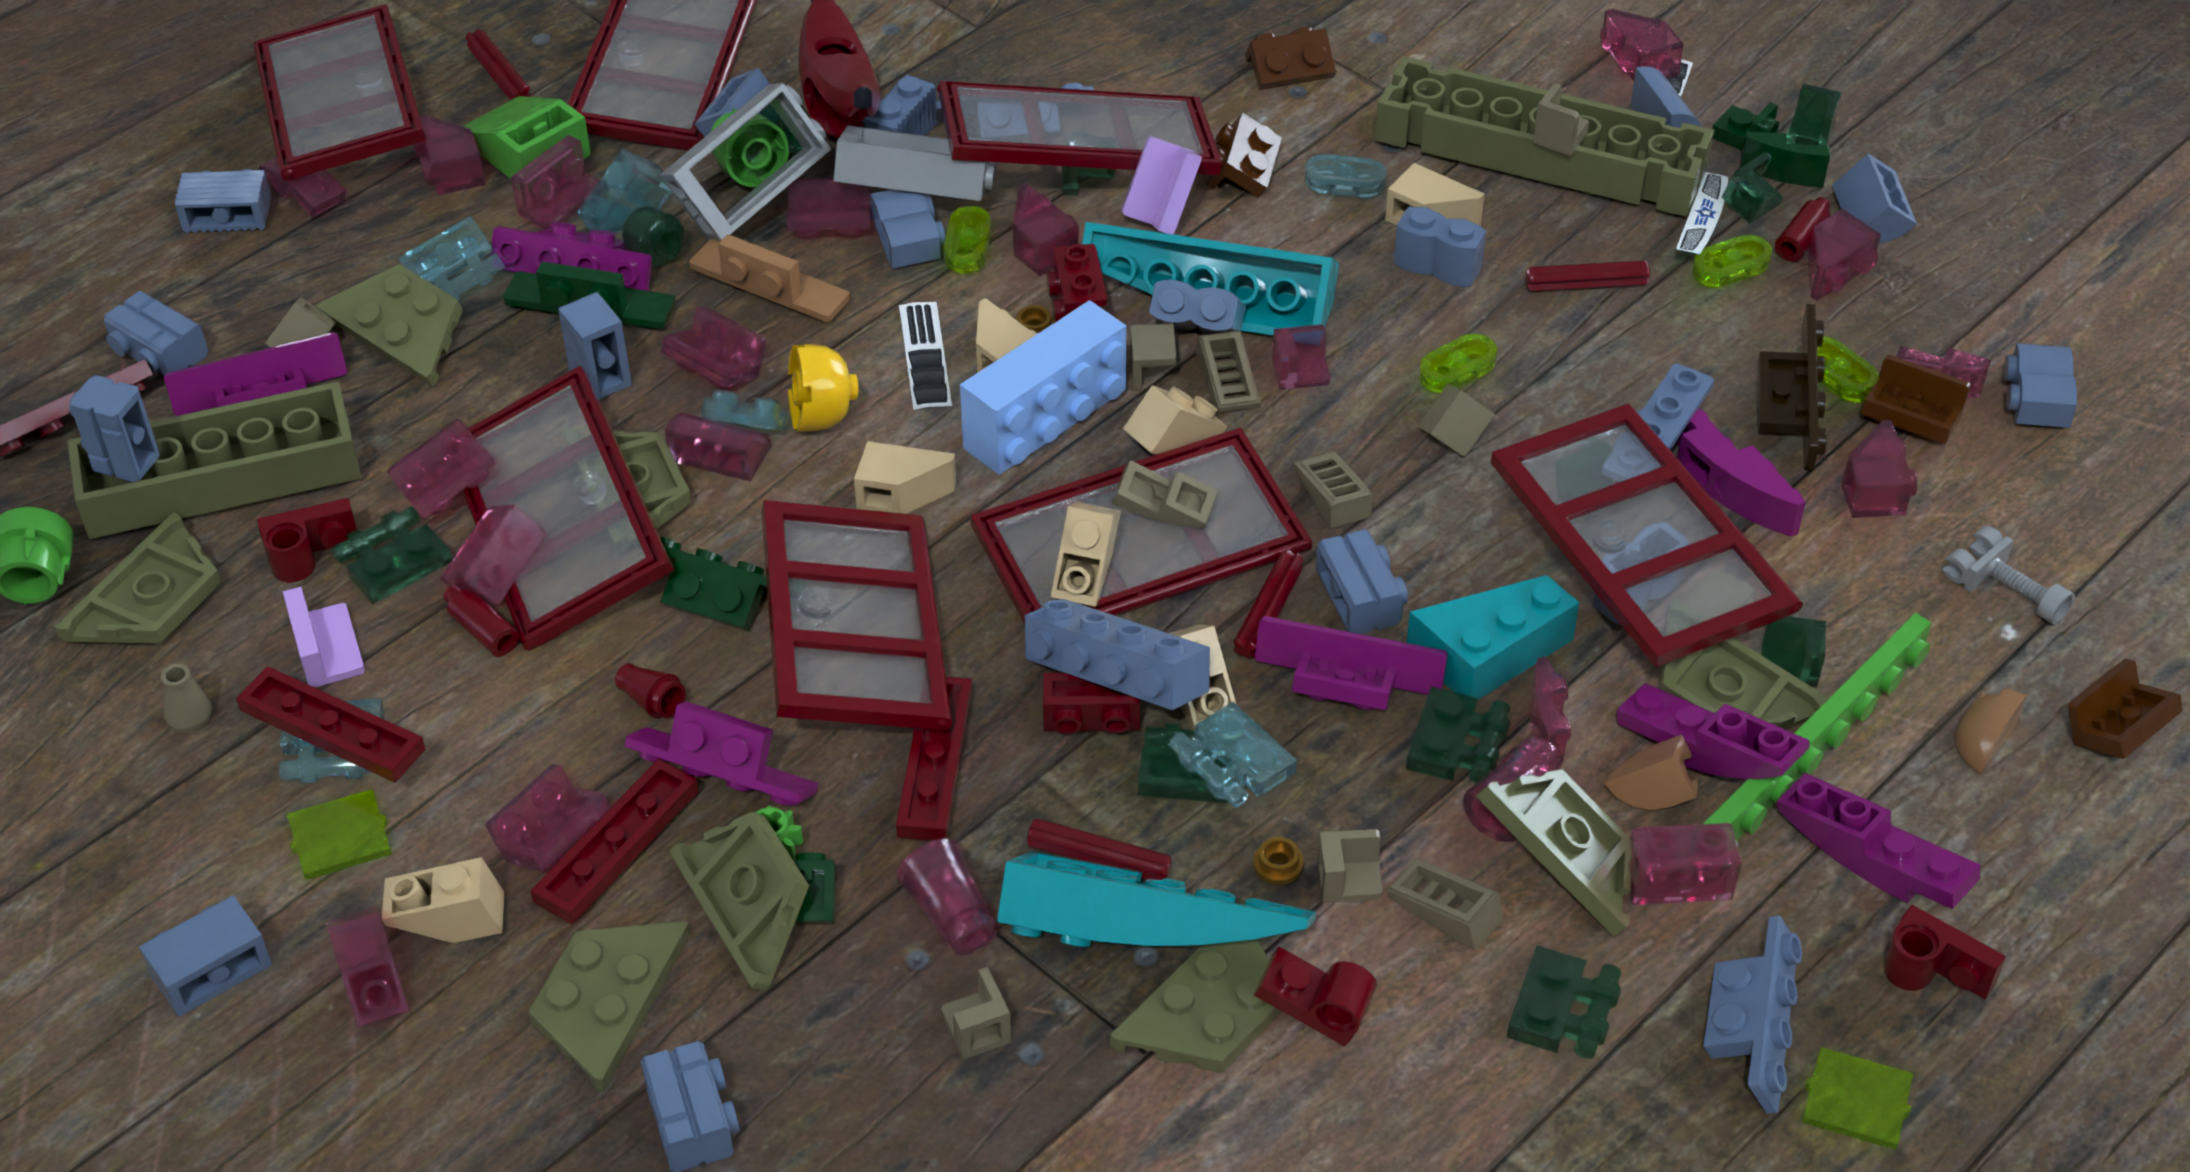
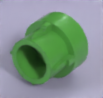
[711,108,789,187]
[0,507,74,605]

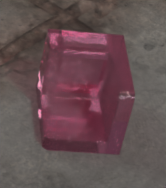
[1272,324,1330,390]

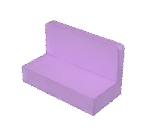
[1121,136,1202,235]
[283,587,365,687]

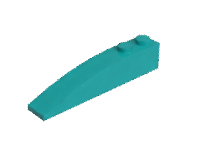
[1082,222,1340,343]
[997,851,1316,947]

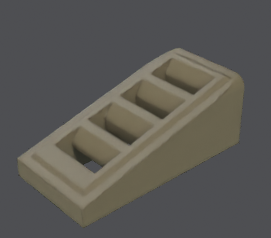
[1195,331,1260,413]
[1294,452,1373,529]
[1387,858,1503,950]

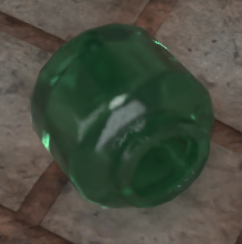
[622,206,685,265]

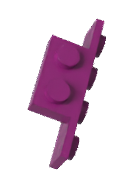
[490,222,652,291]
[164,332,347,416]
[1255,616,1448,710]
[624,701,818,806]

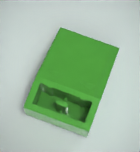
[454,96,591,191]

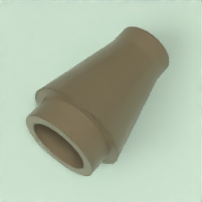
[160,664,212,733]

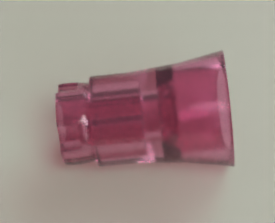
[1463,737,1562,842]
[896,839,997,956]

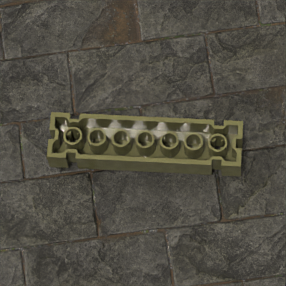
[1375,56,1714,217]

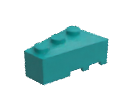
[1406,575,1580,706]

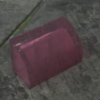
[665,412,772,482]

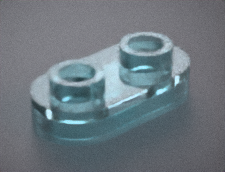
[1305,154,1387,198]
[701,390,789,430]

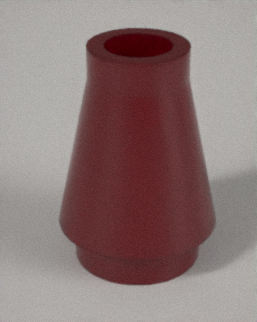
[615,663,686,718]

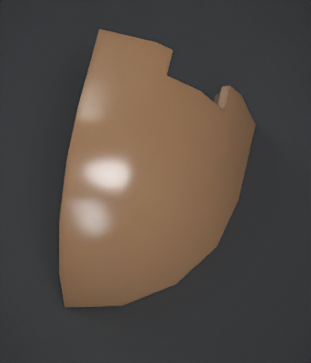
[1954,689,2027,774]
[1604,734,1698,811]

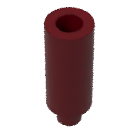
[1774,197,1830,262]
[443,585,519,657]

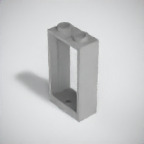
[659,83,831,241]
[833,125,998,201]

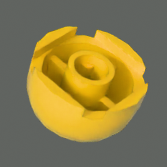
[788,344,858,432]

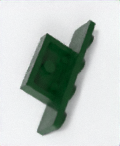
[503,261,676,329]
[636,536,816,632]

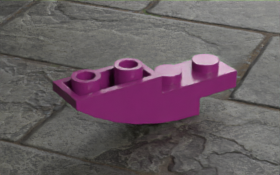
[1675,408,1806,537]
[1617,683,1810,779]
[1777,773,1981,909]

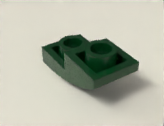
[1740,131,1830,188]

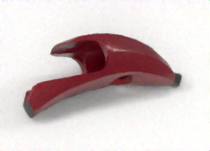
[798,0,880,138]

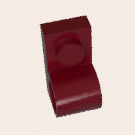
[257,498,360,583]
[1883,905,2006,1000]
[1254,946,1377,1047]

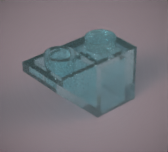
[577,149,672,233]

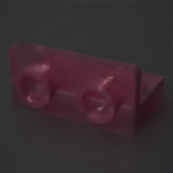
[511,135,603,229]
[439,504,546,605]
[1630,823,1742,905]

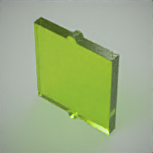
[287,789,392,880]
[1802,1047,1913,1150]

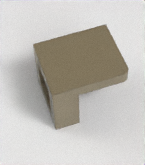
[1533,83,1589,156]
[265,297,336,347]
[1130,323,1176,390]
[1418,383,1495,456]
[1317,829,1383,903]
[941,967,1011,1060]

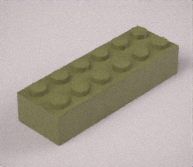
[67,381,362,539]

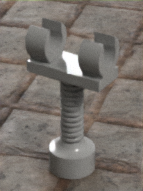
[1942,526,2075,625]

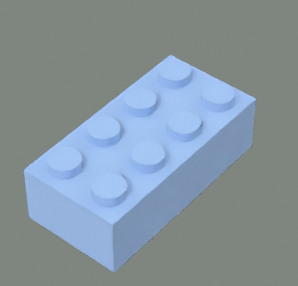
[960,300,1126,475]

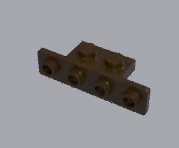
[1758,304,1827,470]

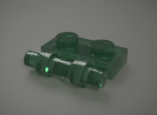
[331,506,453,604]
[1406,686,1511,784]
[1138,723,1243,804]
[1506,945,1621,1059]

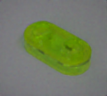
[944,206,991,274]
[1692,235,1772,288]
[1419,334,1497,393]
[1817,336,1879,402]

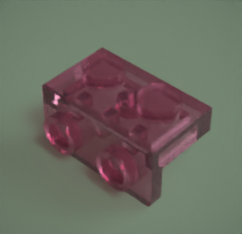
[786,178,872,237]
[660,306,766,388]
[387,419,497,519]
[486,764,610,872]

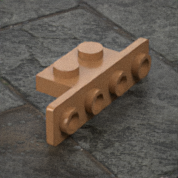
[689,234,850,322]

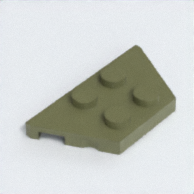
[316,264,463,387]
[564,429,691,557]
[54,512,221,644]
[1659,600,1829,729]
[1476,769,1633,937]
[669,812,809,991]
[529,921,691,1092]
[1110,939,1282,1073]

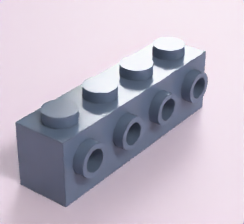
[1025,599,1210,710]

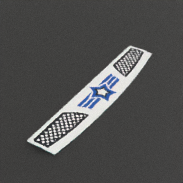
[1676,172,1729,255]

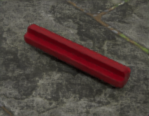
[465,29,531,100]
[1525,260,1650,292]
[1234,550,1304,659]
[1027,818,1172,880]

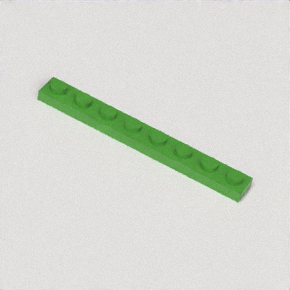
[1687,613,1932,874]

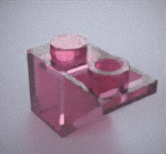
[1600,9,1683,82]
[414,114,486,196]
[1013,183,1079,276]
[1808,209,1881,301]
[1841,420,1917,518]
[326,906,409,1027]

